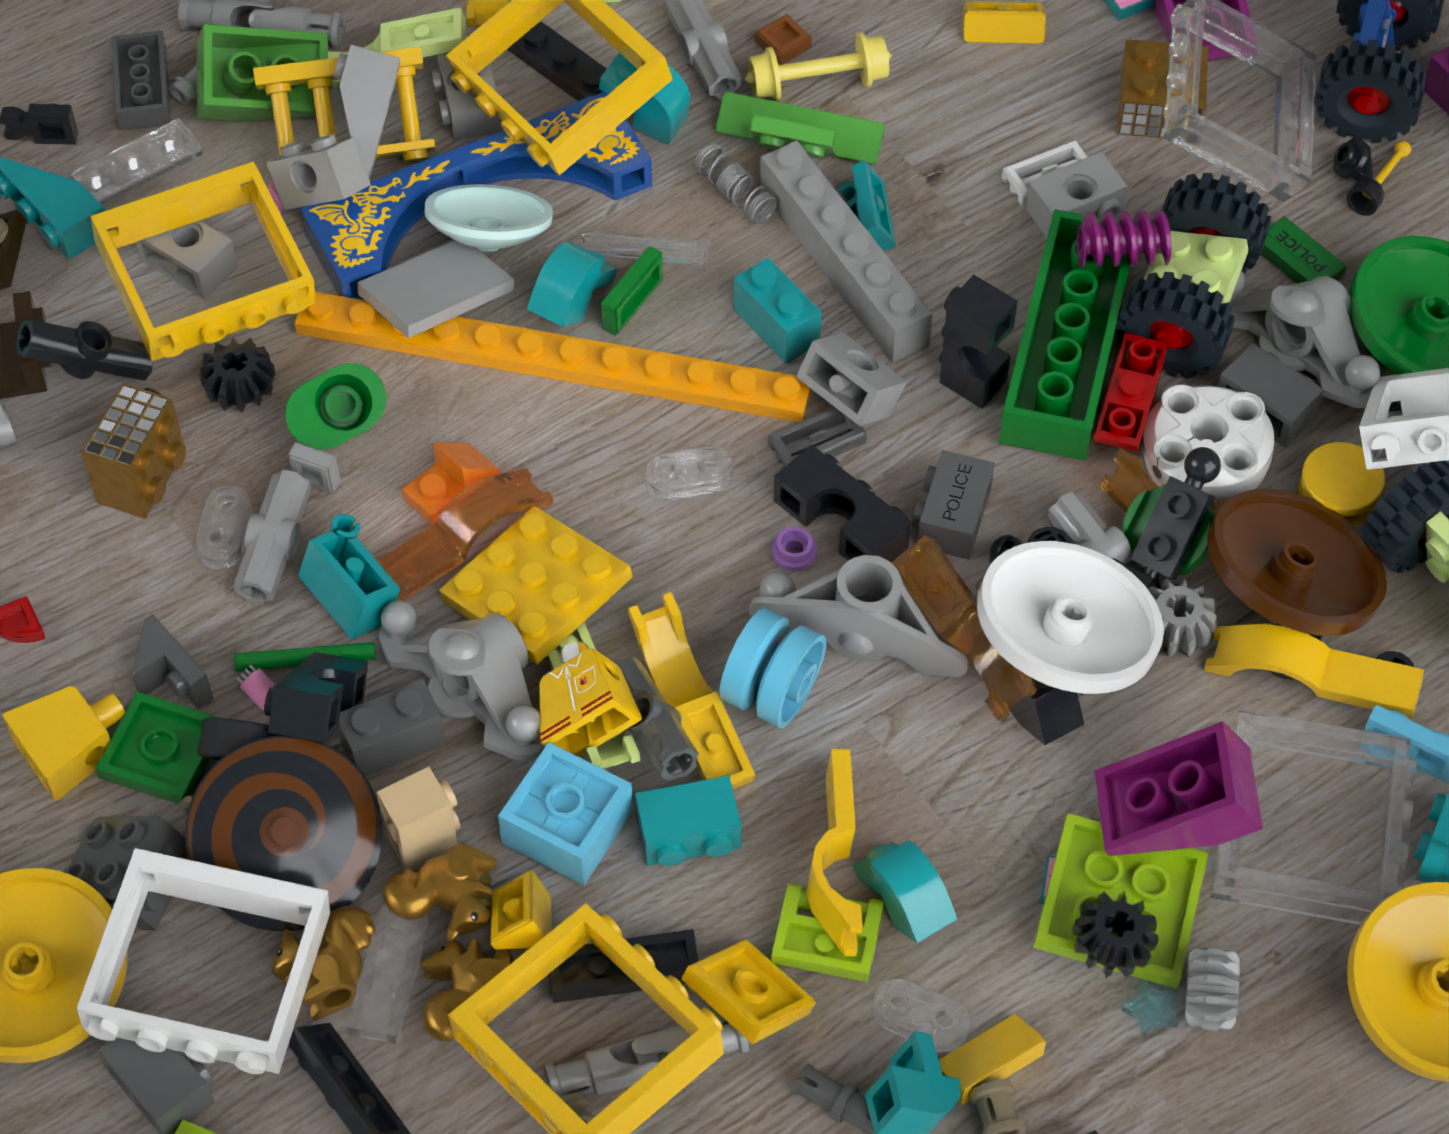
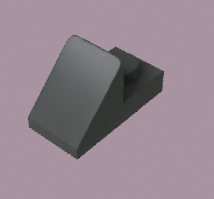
[133,614,213,709]

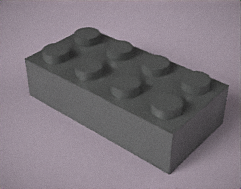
[111,30,172,130]

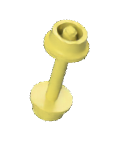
[745,32,892,102]

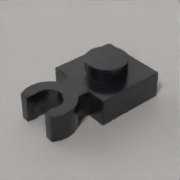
[0,103,78,145]

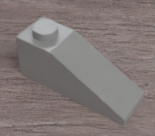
[334,44,401,181]

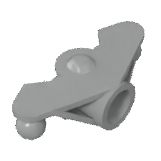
[1229,271,1380,408]
[748,555,974,677]
[378,600,544,761]

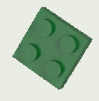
[95,691,219,804]

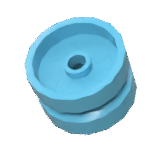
[719,607,827,729]

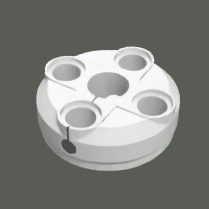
[1142,385,1274,505]

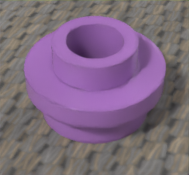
[772,527,817,571]

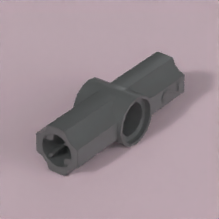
[614,656,699,781]

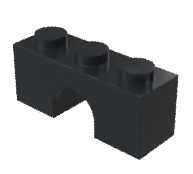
[939,274,1017,409]
[774,444,911,563]
[264,652,369,743]

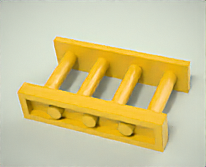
[253,47,435,172]

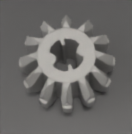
[1149,578,1218,658]
[1185,946,1240,1031]

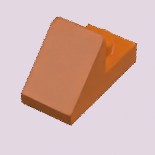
[402,442,500,526]

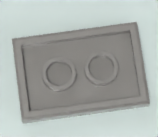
[357,240,514,338]

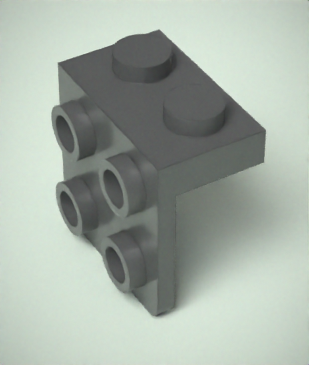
[64,816,189,930]

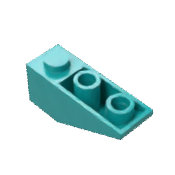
[0,157,110,260]

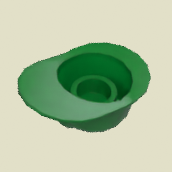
[285,363,386,450]

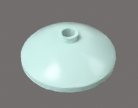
[424,184,553,252]

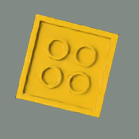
[438,506,633,665]

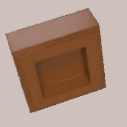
[755,14,812,65]

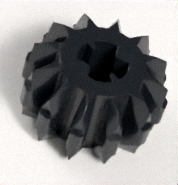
[199,337,276,413]
[1072,891,1159,978]

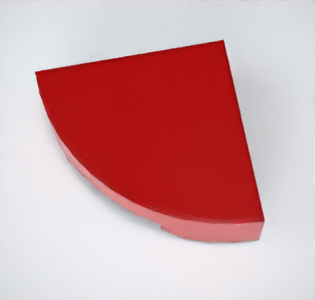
[0,596,46,643]

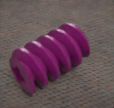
[1077,210,1172,268]

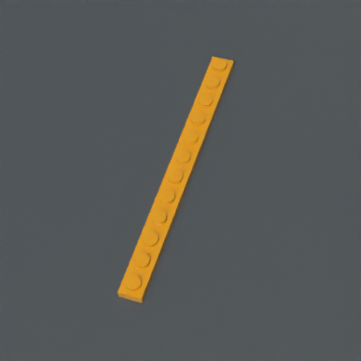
[294,292,812,422]

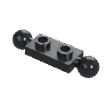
[1131,447,1221,590]

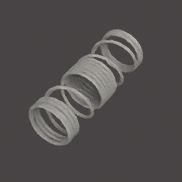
[694,144,777,224]

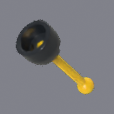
[1346,141,1411,216]

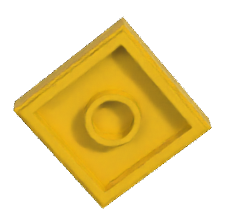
[681,939,816,1044]

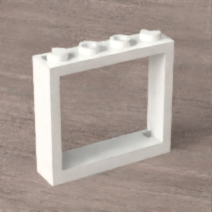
[1359,368,1449,470]
[77,848,330,1074]

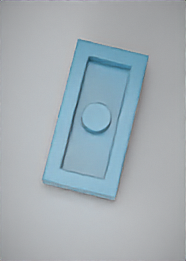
[1360,704,1449,784]

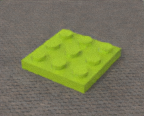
[1033,813,1209,989]

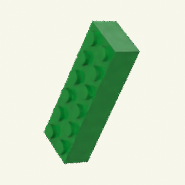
[999,209,1131,461]

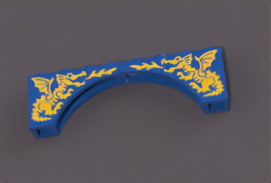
[300,92,652,300]

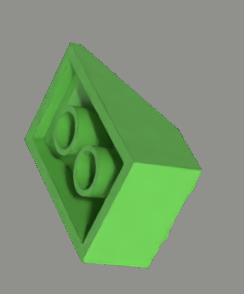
[197,24,328,122]

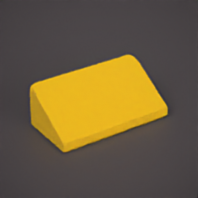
[963,1,1046,44]
[491,870,552,949]
[939,1014,1046,1106]

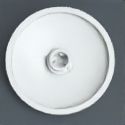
[977,541,1164,694]

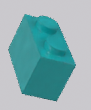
[734,257,821,364]
[635,776,742,866]

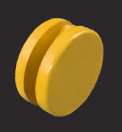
[1297,442,1386,527]

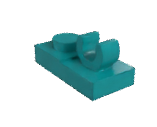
[839,160,896,252]

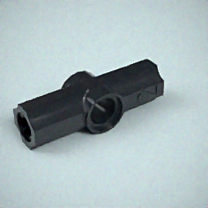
[16,318,153,381]

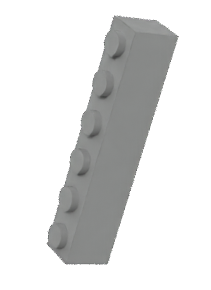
[760,140,932,363]

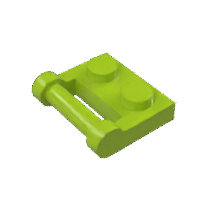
[771,882,884,982]

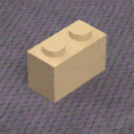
[377,766,461,871]

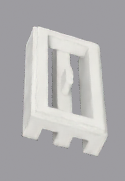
[1002,140,1087,207]

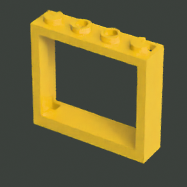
[446,0,673,176]
[90,161,315,362]
[448,903,724,1134]

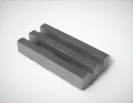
[768,407,867,466]

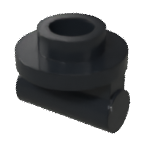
[1334,138,1373,182]

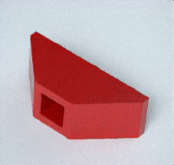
[1094,333,1168,452]

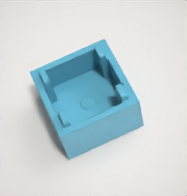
[498,742,633,886]

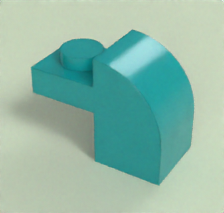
[599,52,691,145]
[527,241,618,327]
[853,840,957,943]
[865,1031,961,1134]

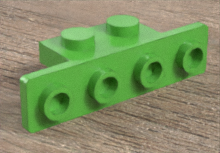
[716,92,885,165]

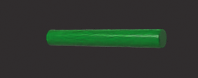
[234,642,376,672]

